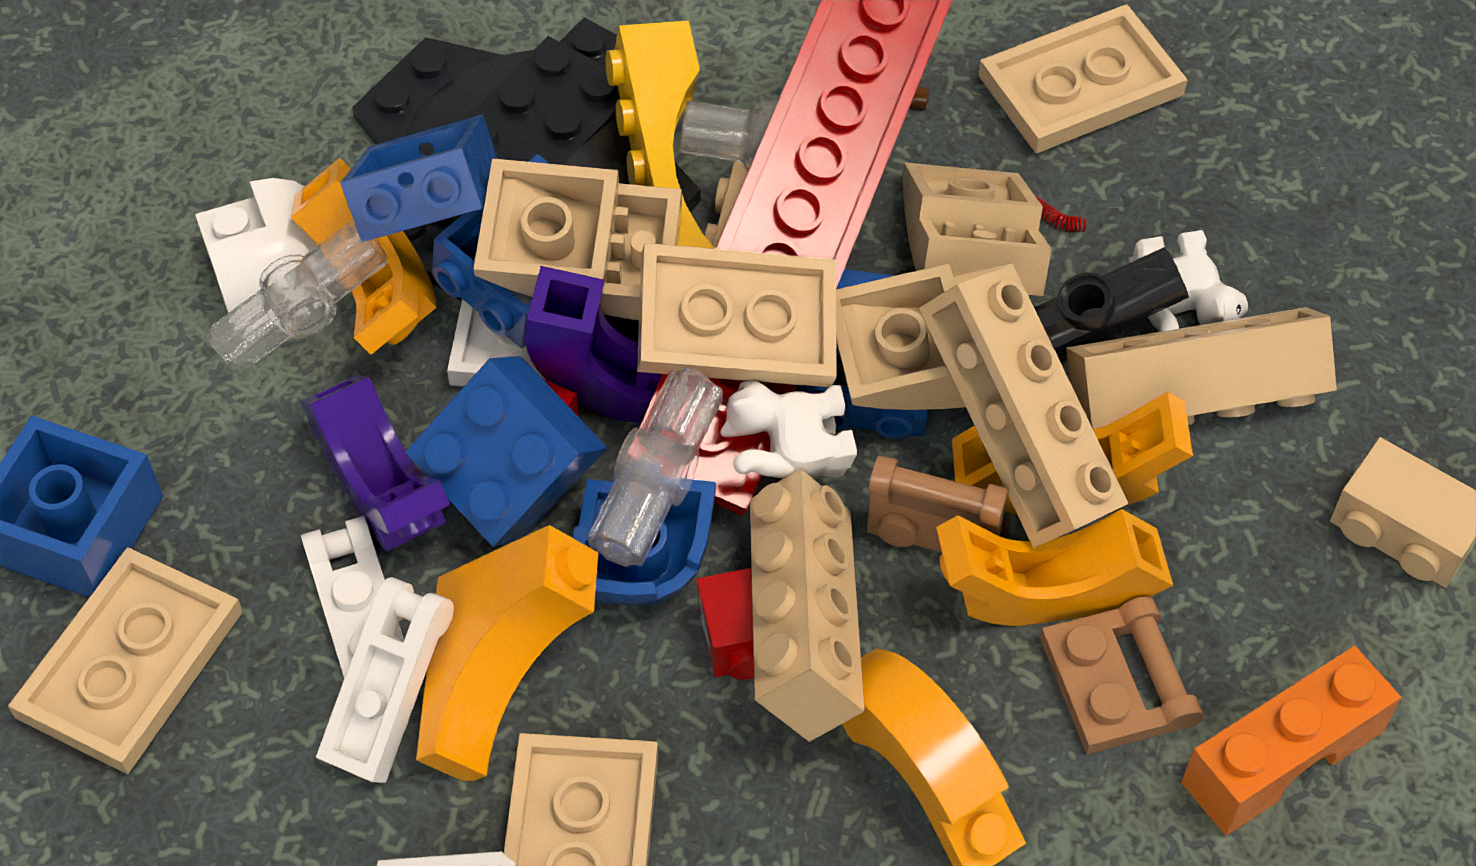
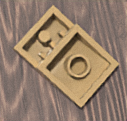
[474,158,682,320]
[902,162,1052,296]
[836,263,1012,410]

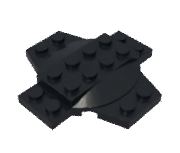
[352,17,701,301]

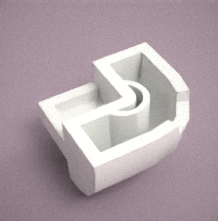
[195,178,337,331]

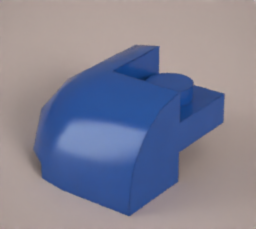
[572,475,717,606]

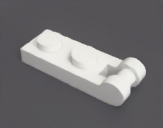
[301,516,404,679]
[316,577,454,783]

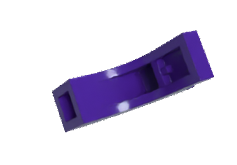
[525,266,661,423]
[300,374,450,551]

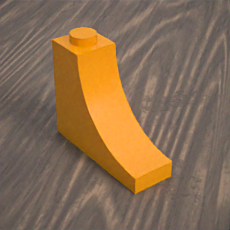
[416,525,598,781]

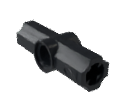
[1034,247,1189,358]

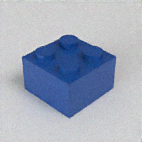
[405,356,608,547]
[0,415,163,597]

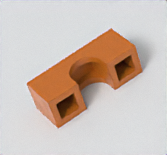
[1181,646,1402,836]

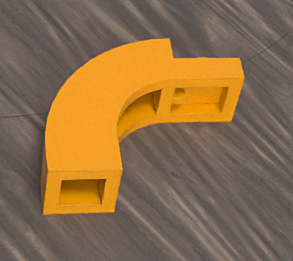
[291,158,437,355]
[952,392,1193,514]
[936,509,1173,626]
[842,648,1026,866]

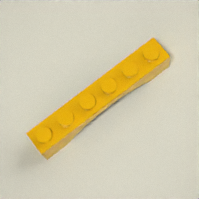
[606,21,715,249]

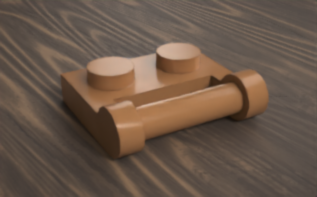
[866,455,1009,552]
[1040,596,1204,755]

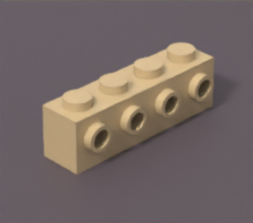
[919,263,1129,548]
[1066,307,1337,429]
[750,468,865,742]

